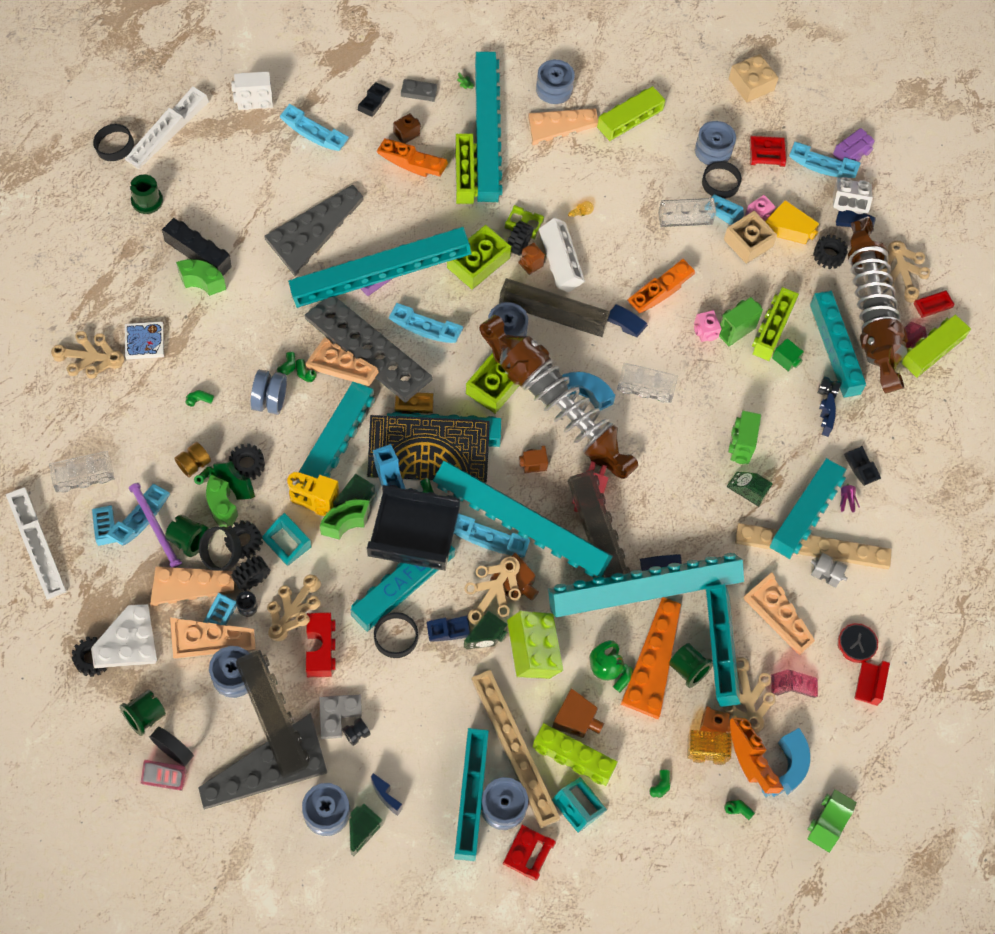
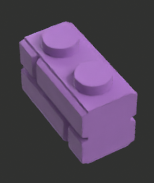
[833,128,875,162]

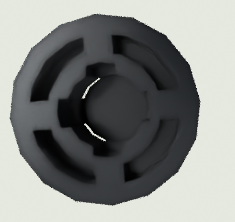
[817,376,842,400]
[236,591,258,617]
[342,717,371,746]

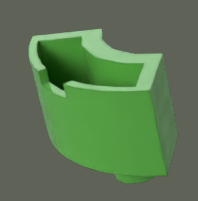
[176,259,226,296]
[206,475,238,527]
[320,500,370,540]
[807,789,857,853]

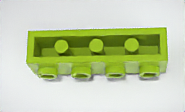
[597,86,665,141]
[455,134,478,204]
[752,287,799,361]
[901,314,971,378]
[532,723,618,786]

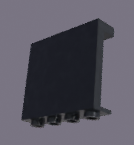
[367,485,460,571]

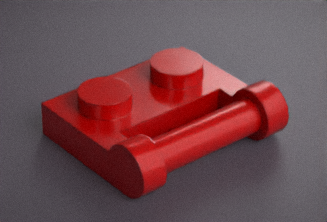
[749,136,786,167]
[503,825,556,881]

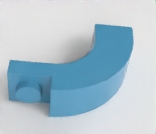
[562,372,615,410]
[373,444,406,489]
[761,728,810,797]

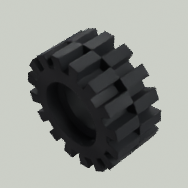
[507,220,534,256]
[813,235,848,269]
[229,443,265,480]
[224,520,263,559]
[231,556,270,591]
[72,637,107,677]

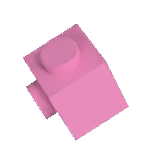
[745,195,775,221]
[694,310,721,342]

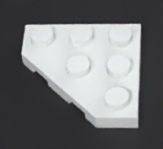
[91,604,157,668]

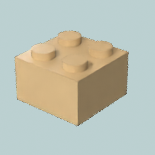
[729,54,779,103]
[724,211,777,264]

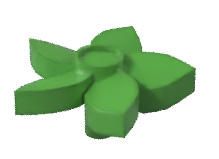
[457,72,474,89]

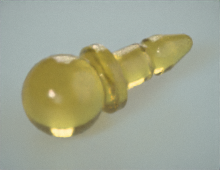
[568,201,594,217]

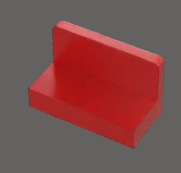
[854,661,890,706]

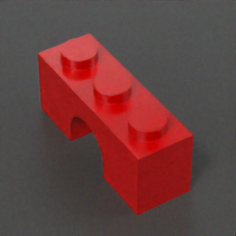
[306,612,336,678]

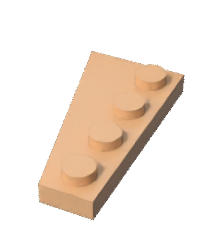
[528,108,598,145]
[305,337,379,386]
[150,567,235,607]
[743,572,815,655]
[170,617,256,659]

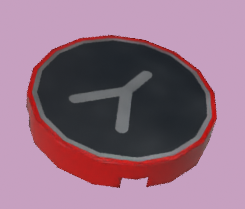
[838,623,878,663]

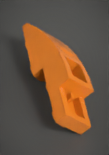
[377,138,448,177]
[627,259,695,313]
[730,718,784,793]

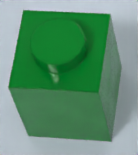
[772,338,804,372]

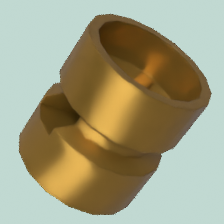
[174,442,211,478]

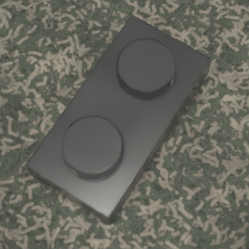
[401,79,437,102]

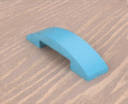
[280,104,349,151]
[789,142,861,178]
[389,303,464,343]
[106,484,170,546]
[454,514,530,557]

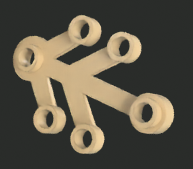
[879,240,930,303]
[51,331,124,379]
[465,557,521,625]
[267,574,321,641]
[723,657,776,733]

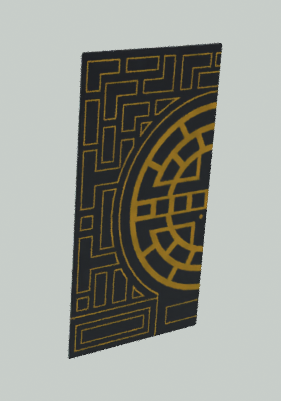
[367,415,490,483]

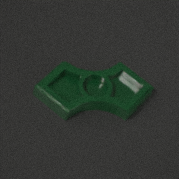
[213,461,255,500]

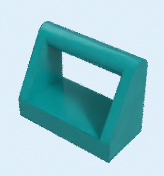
[262,513,311,566]
[552,777,607,833]

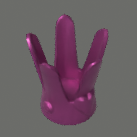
[840,484,860,513]

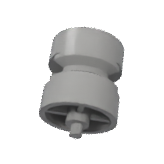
[811,553,848,588]

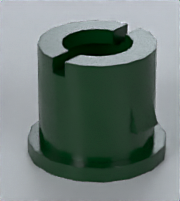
[130,174,163,214]
[165,515,209,557]
[669,643,713,688]
[120,690,166,736]

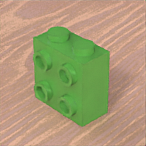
[719,297,763,347]
[728,410,761,464]

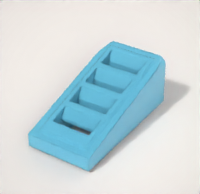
[704,194,744,225]
[92,505,116,546]
[203,593,237,626]

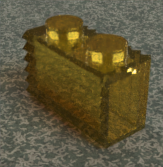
[687,730,731,765]

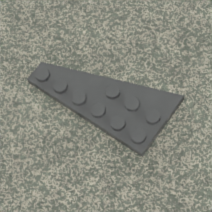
[264,185,363,277]
[198,713,327,810]

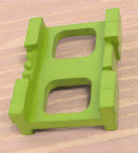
[504,205,544,240]

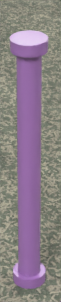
[129,483,182,568]

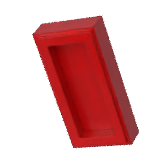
[913,290,955,318]

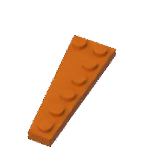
[621,597,681,719]

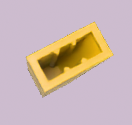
[765,200,819,244]

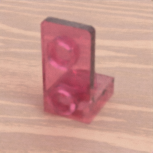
[771,669,818,698]

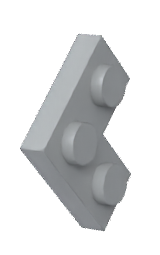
[320,694,362,739]

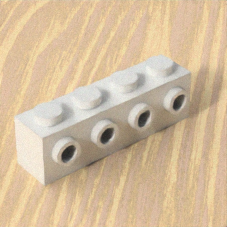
[539,218,585,292]

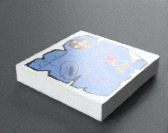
[125,322,164,360]

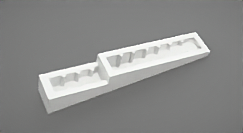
[125,87,209,169]
[6,487,66,600]

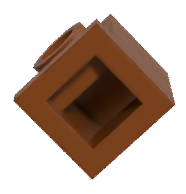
[518,242,545,275]
[519,446,548,474]
[699,706,730,738]

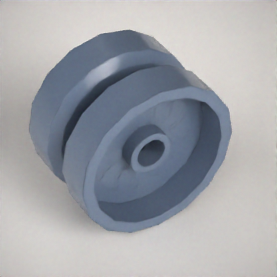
[536,59,575,104]
[695,121,736,165]
[488,302,528,336]
[251,369,287,415]
[209,646,257,698]
[481,777,528,830]
[302,783,350,836]

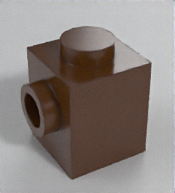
[393,113,421,143]

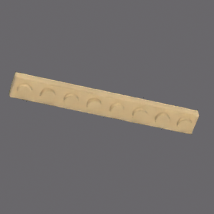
[735,523,891,569]
[472,670,560,829]

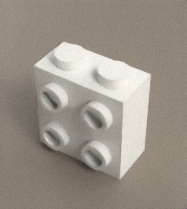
[231,72,273,110]
[833,177,873,214]

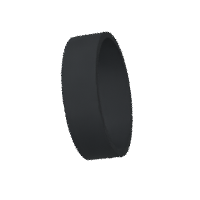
[93,124,134,161]
[702,161,742,199]
[199,527,242,571]
[374,612,418,658]
[149,726,194,766]

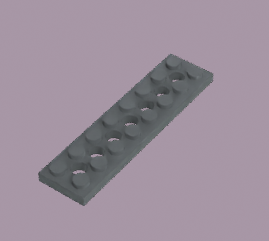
[304,296,433,403]

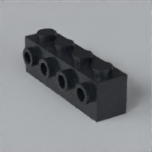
[162,218,232,276]

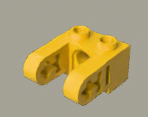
[287,472,339,516]

